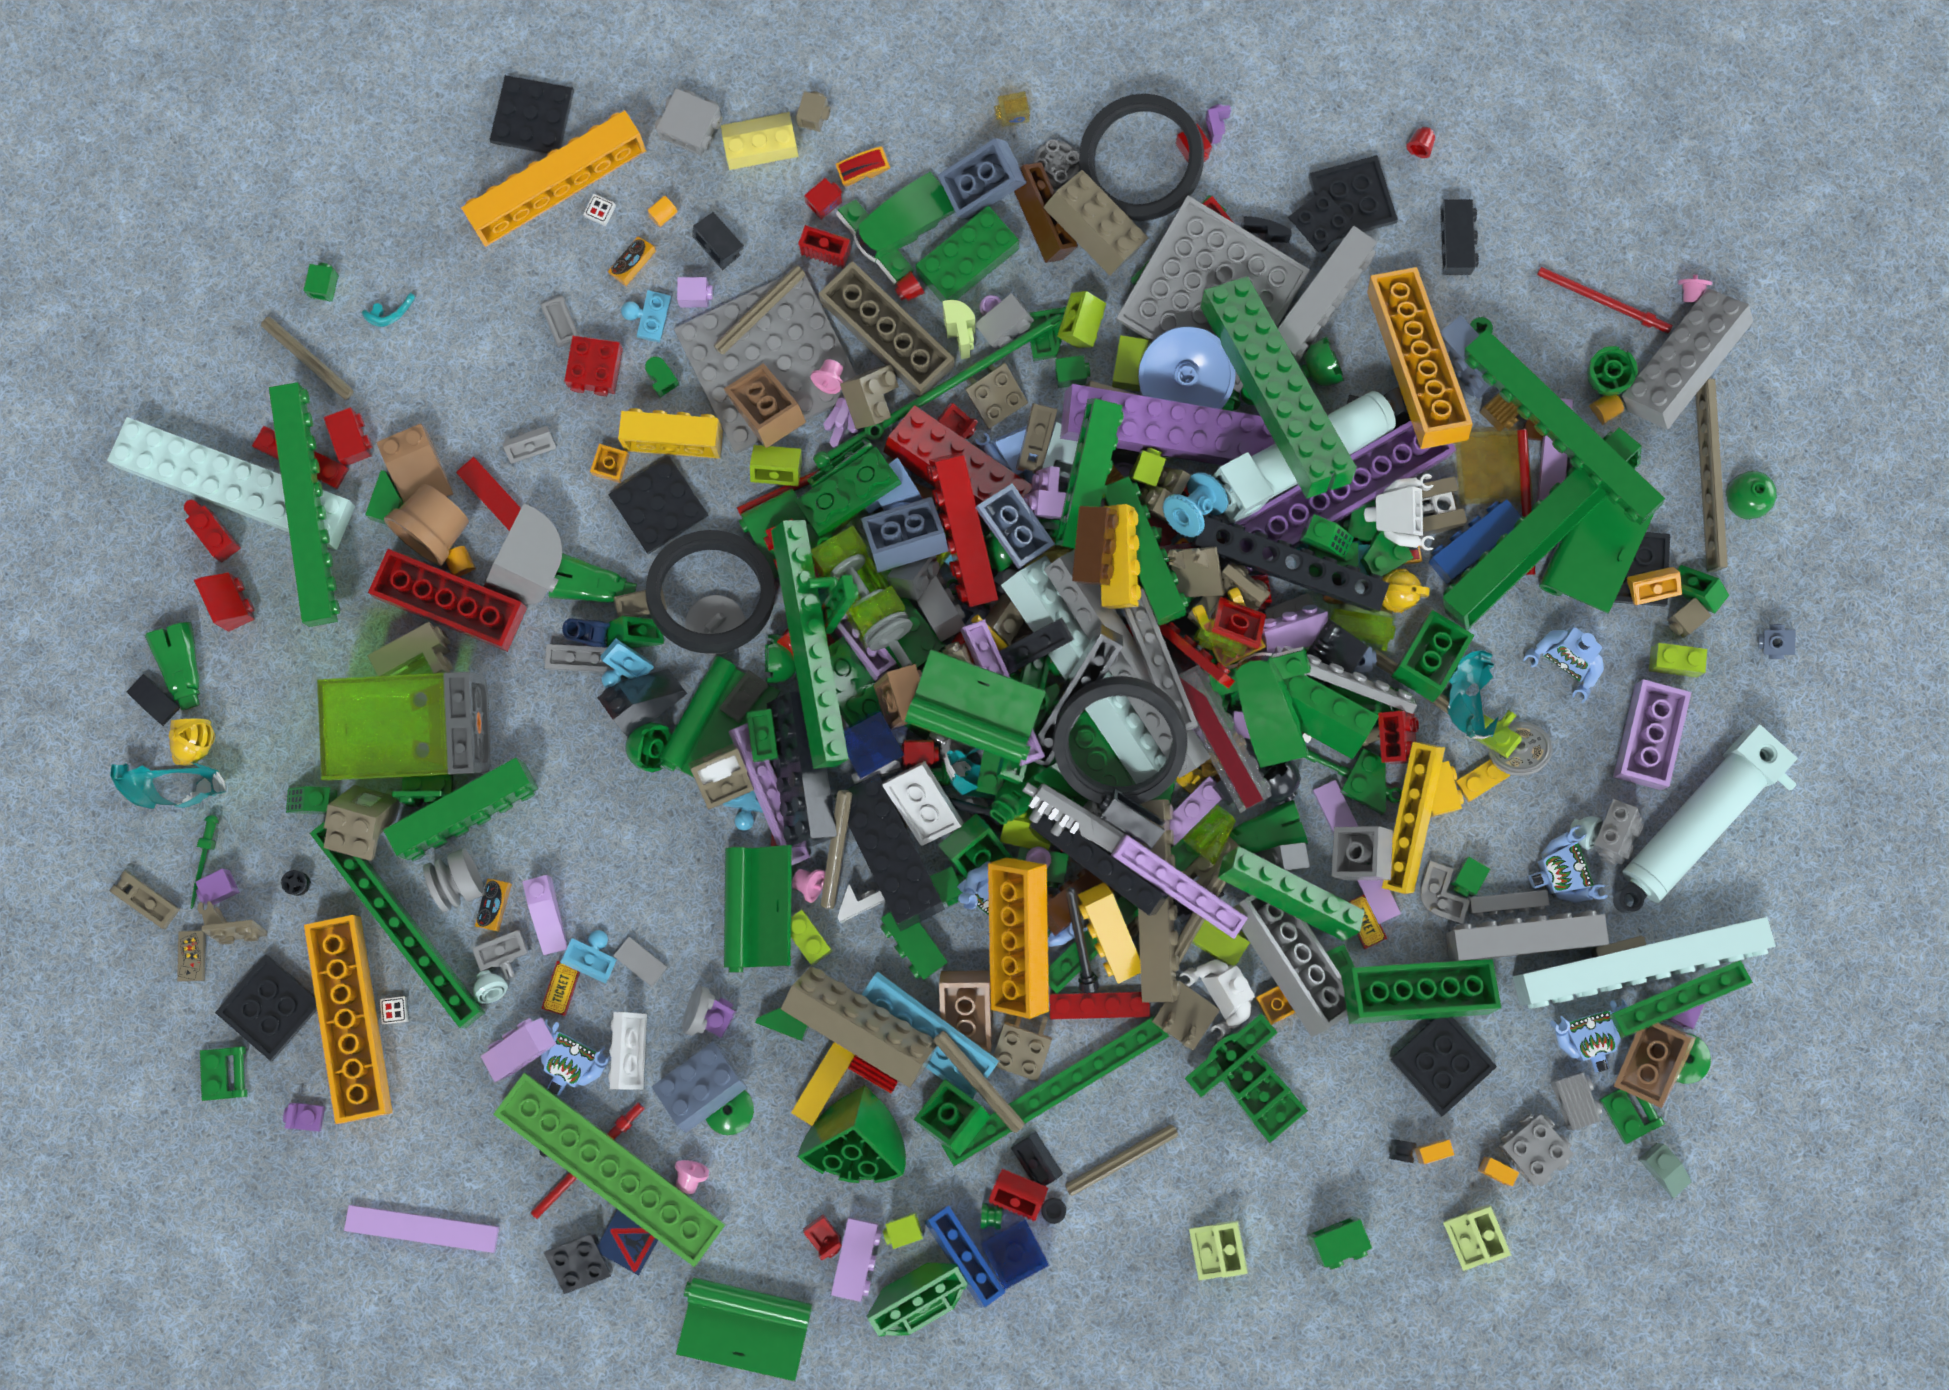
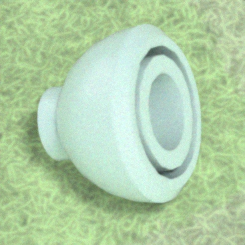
[1570,816,1603,850]
[473,970,508,1004]

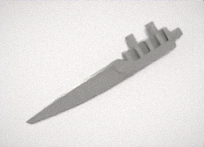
[1022,782,1124,853]

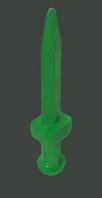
[191,815,219,909]

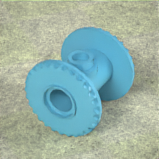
[1163,472,1229,537]

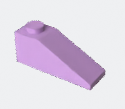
[522,875,567,955]

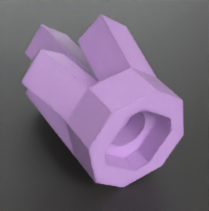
[823,398,858,448]

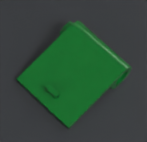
[738,488,809,579]

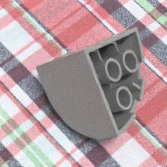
[483,503,562,604]

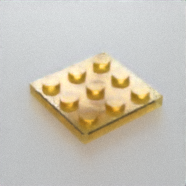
[1455,430,1533,505]

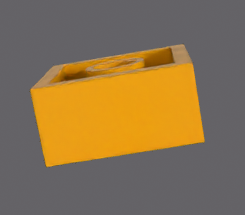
[590,444,630,483]
[1255,986,1295,1025]
[1415,1139,1454,1164]
[1478,1156,1519,1187]

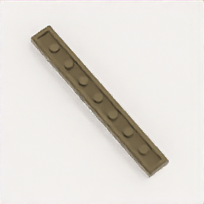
[1696,378,1728,572]

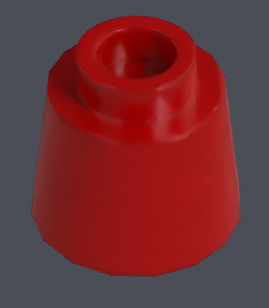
[1406,127,1436,159]
[894,271,925,301]

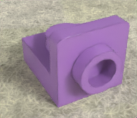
[1205,104,1231,144]
[704,997,736,1038]
[283,1103,325,1132]

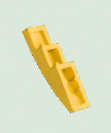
[791,1042,855,1126]

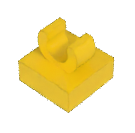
[1176,767,1206,795]

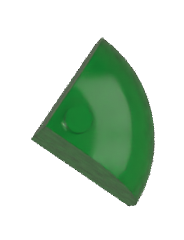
[797,1085,906,1183]

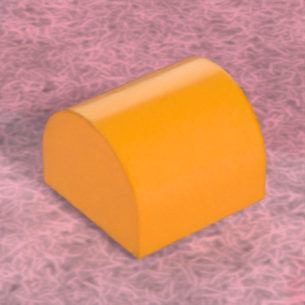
[648,196,678,228]
[1589,395,1624,425]
[445,546,476,577]

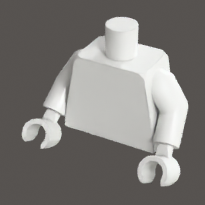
[1364,474,1435,550]
[1180,960,1255,1040]

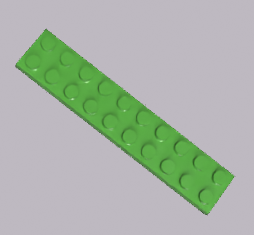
[493,1073,726,1267]

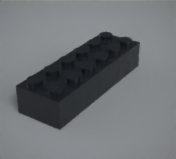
[767,691,837,848]
[834,774,945,932]

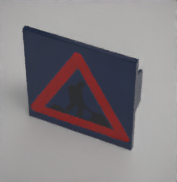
[597,1210,658,1276]

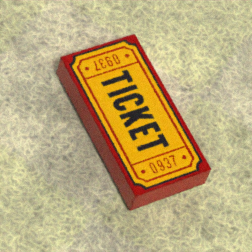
[1348,894,1387,949]
[541,961,581,1016]

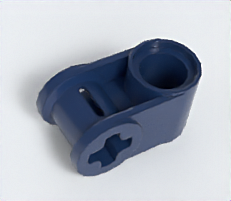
[562,618,610,648]

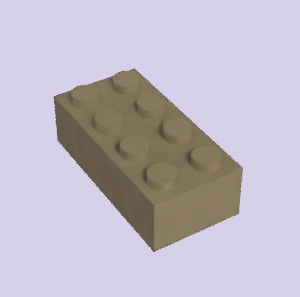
[1043,170,1149,276]

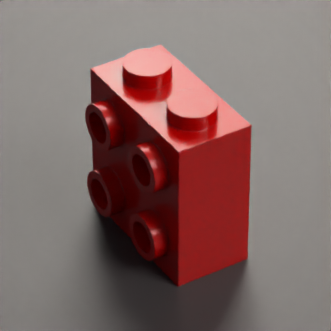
[564,336,623,397]
[1378,711,1419,764]

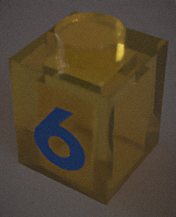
[994,91,1030,127]

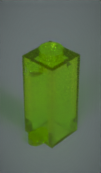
[1331,608,1396,651]

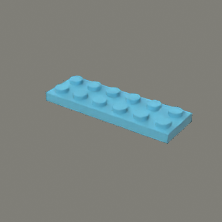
[861,972,999,1099]

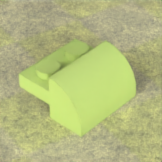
[942,300,975,359]
[1443,1205,1511,1271]
[1189,1221,1248,1280]

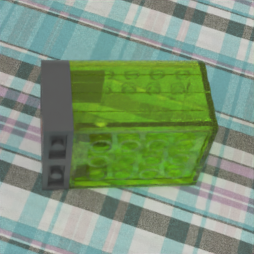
[317,672,491,781]

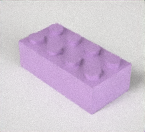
[1613,679,1691,790]

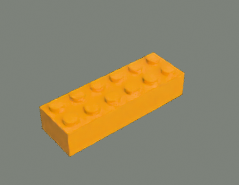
[988,858,1049,1019]

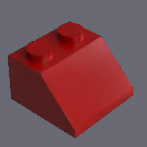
[194,572,255,632]

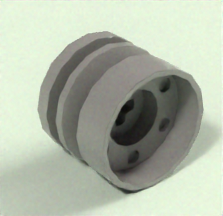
[423,848,485,912]

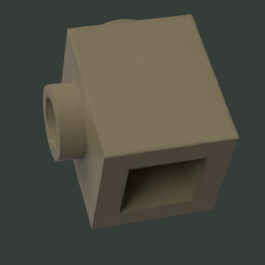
[796,91,831,132]

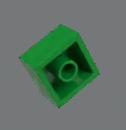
[938,814,1012,879]
[914,1080,991,1157]
[1307,1216,1373,1270]

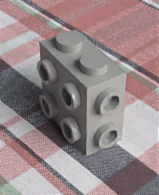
[655,88,722,156]
[1594,799,1644,865]
[1498,1113,1574,1187]

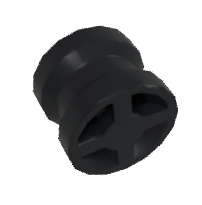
[281,870,311,896]
[1388,1139,1417,1163]

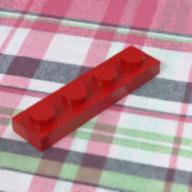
[252,425,349,490]
[1158,621,1235,689]
[1049,992,1150,1020]

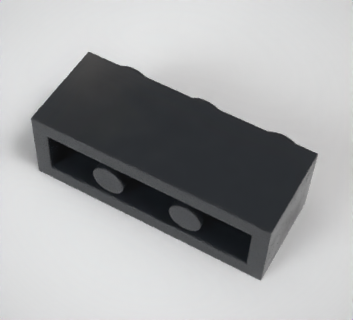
[1440,199,1479,275]

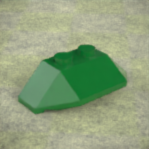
[866,1262,968,1337]

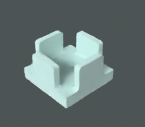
[1042,422,1078,484]

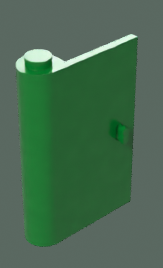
[1539,497,1655,614]
[905,649,1046,764]
[659,656,780,778]
[724,845,792,973]
[676,1277,813,1382]

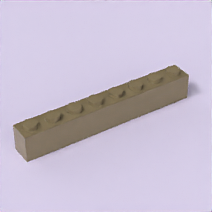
[1135,800,1180,1002]

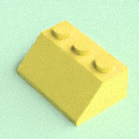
[721,112,799,170]

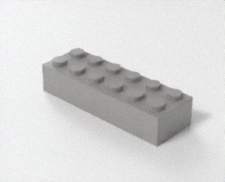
[1278,226,1377,363]
[1622,288,1753,430]
[1233,895,1347,1037]
[1445,910,1609,962]

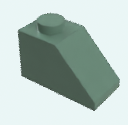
[1638,1143,1692,1199]

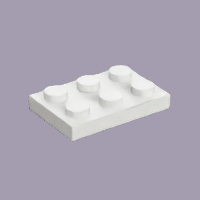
[882,761,964,846]
[608,1012,647,1090]

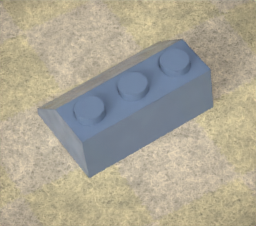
[975,483,1055,569]

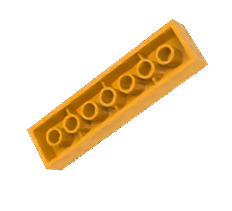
[461,110,646,247]
[1367,267,1473,449]
[304,915,393,1124]

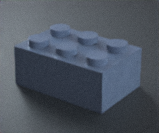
[938,138,1027,219]
[1440,315,1494,399]
[861,497,949,573]
[651,1041,747,1133]

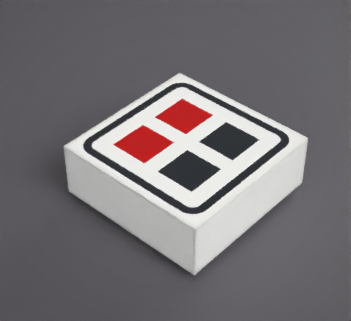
[583,194,616,226]
[380,996,409,1025]

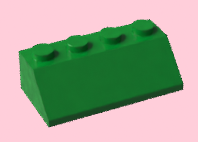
[1283,674,1379,760]

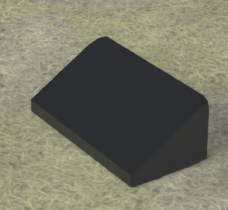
[1011,1132,1063,1186]

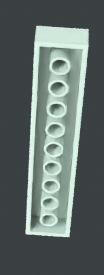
[107,417,356,550]
[1001,556,1167,784]
[1512,917,1776,1009]

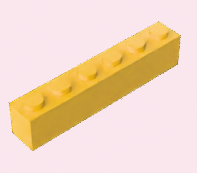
[1382,742,1445,894]

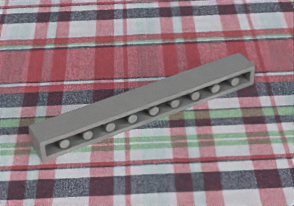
[1044,550,1211,778]

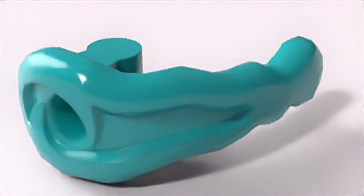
[361,293,415,327]

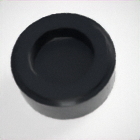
[1041,1198,1066,1224]

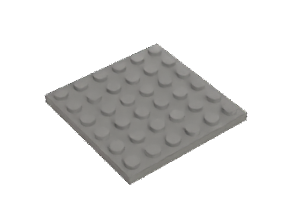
[1115,196,1310,393]
[674,268,857,454]

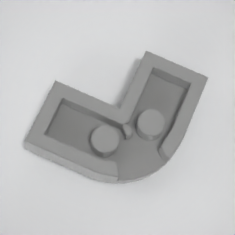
[1420,861,1470,924]

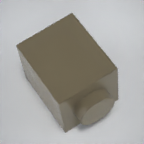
[1667,597,1711,638]

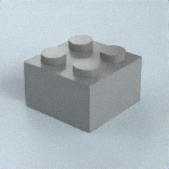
[1332,826,1393,880]

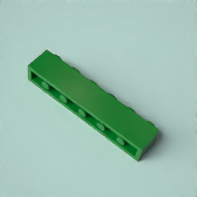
[1055,398,1124,549]
[1105,477,1188,626]
[1218,846,1365,941]

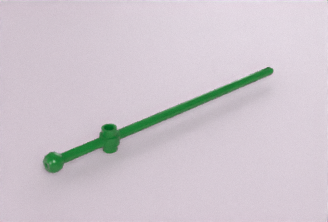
[813,314,1063,470]

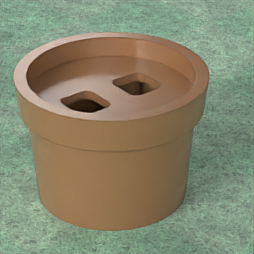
[384,484,469,566]

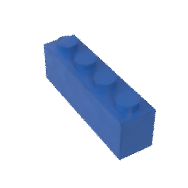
[1428,499,1522,584]
[924,1206,1006,1308]

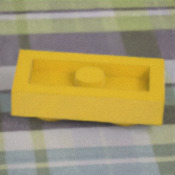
[1455,759,1511,802]

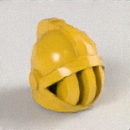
[1382,568,1430,613]
[169,718,215,766]

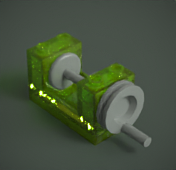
[810,526,913,667]

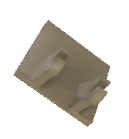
[964,363,1028,429]
[1168,547,1224,597]
[197,901,267,945]
[1152,981,1220,1051]
[993,1016,1052,1082]

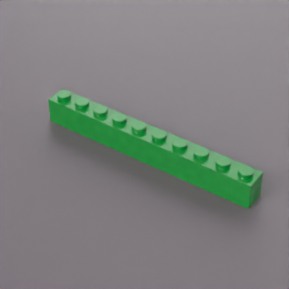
[1464,329,1665,525]
[269,382,340,627]
[771,520,849,769]
[309,821,485,1029]

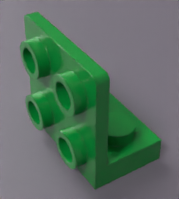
[392,772,453,807]

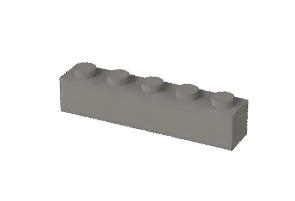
[1468,890,1549,917]

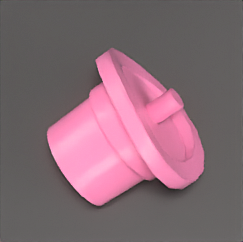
[1678,275,1712,302]
[810,359,843,394]
[792,869,825,903]
[675,1160,709,1194]

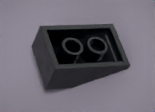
[597,669,687,738]

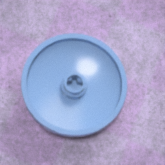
[1138,326,1235,409]

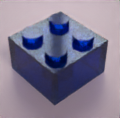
[843,710,904,779]
[980,1217,1050,1290]

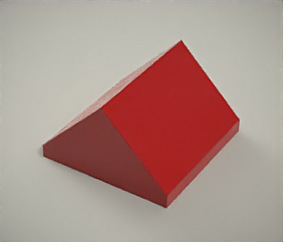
[1206,597,1266,651]

